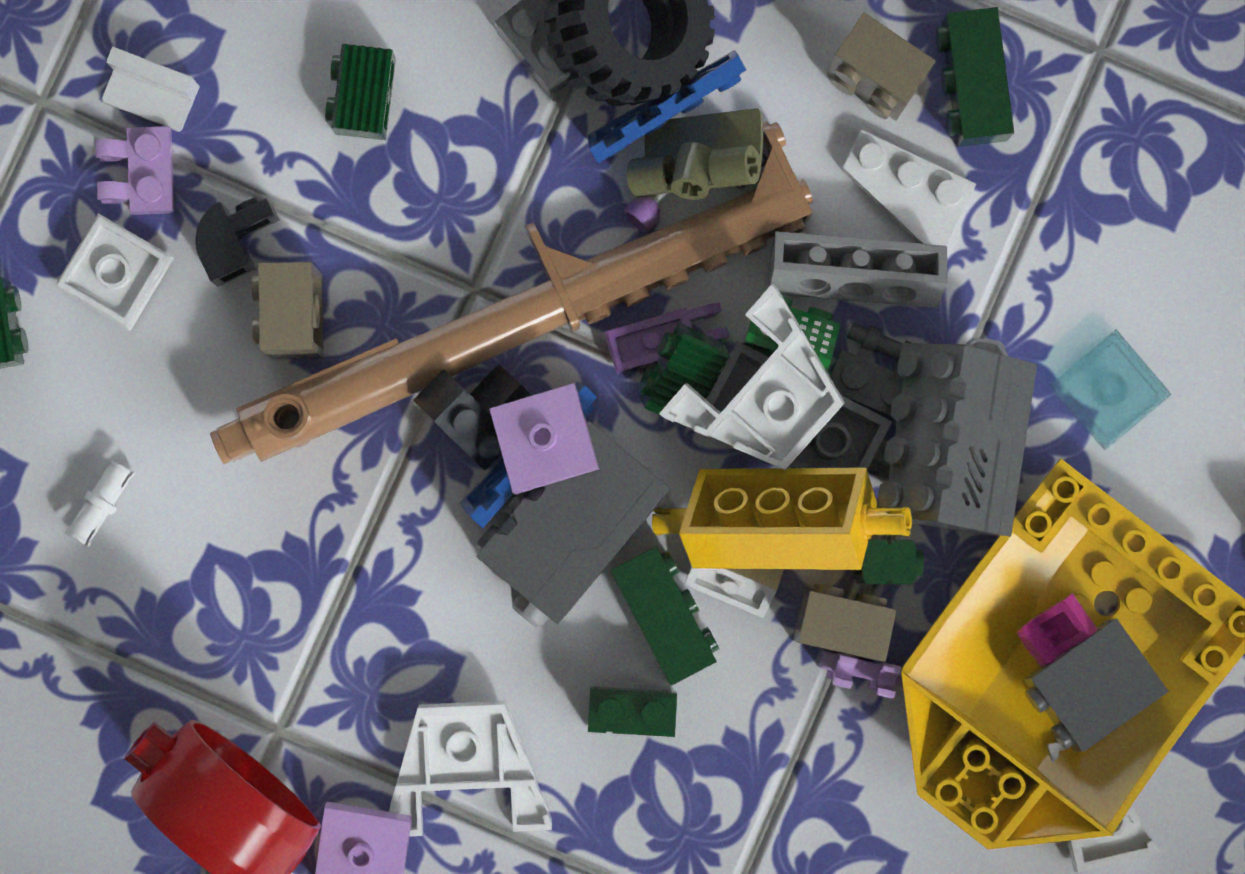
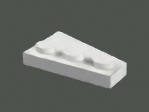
[842,129,976,246]
[1047,742,1161,873]

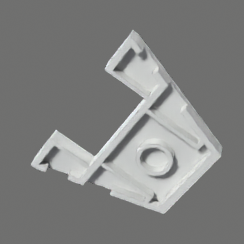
[659,284,845,470]
[389,701,552,836]

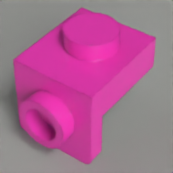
[1017,593,1098,667]

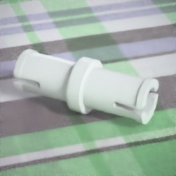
[65,459,135,547]

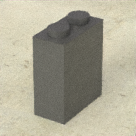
[1023,618,1169,752]

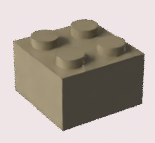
[827,12,936,121]
[251,262,324,359]
[792,584,897,662]

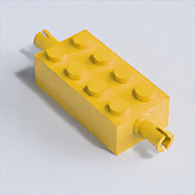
[652,468,912,570]

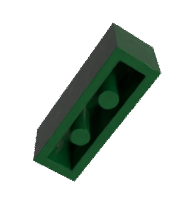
[936,7,1014,147]
[610,546,720,686]

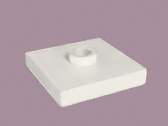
[54,213,174,331]

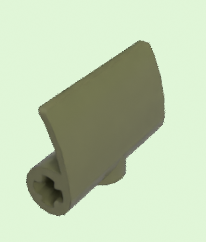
[627,108,763,200]

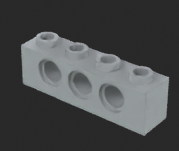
[768,231,947,308]

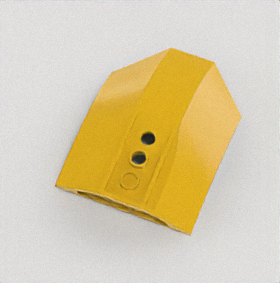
[901,458,1245,850]

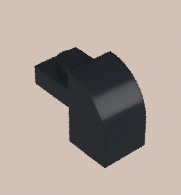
[195,197,280,287]

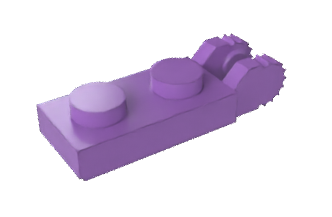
[604,302,730,374]

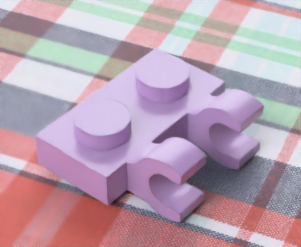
[95,126,175,215]
[817,649,903,699]

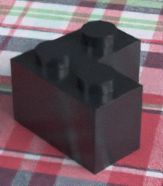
[413,364,532,471]

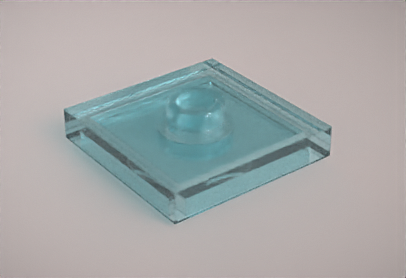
[1049,329,1172,450]

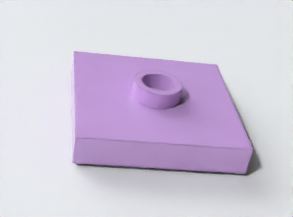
[490,383,599,494]
[315,801,413,874]

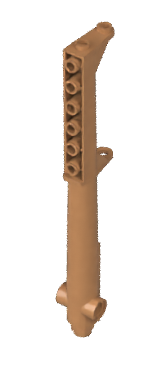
[210,121,813,464]

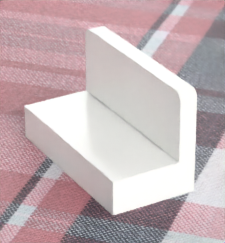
[102,46,200,132]
[684,567,784,618]

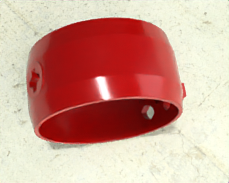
[124,720,321,874]

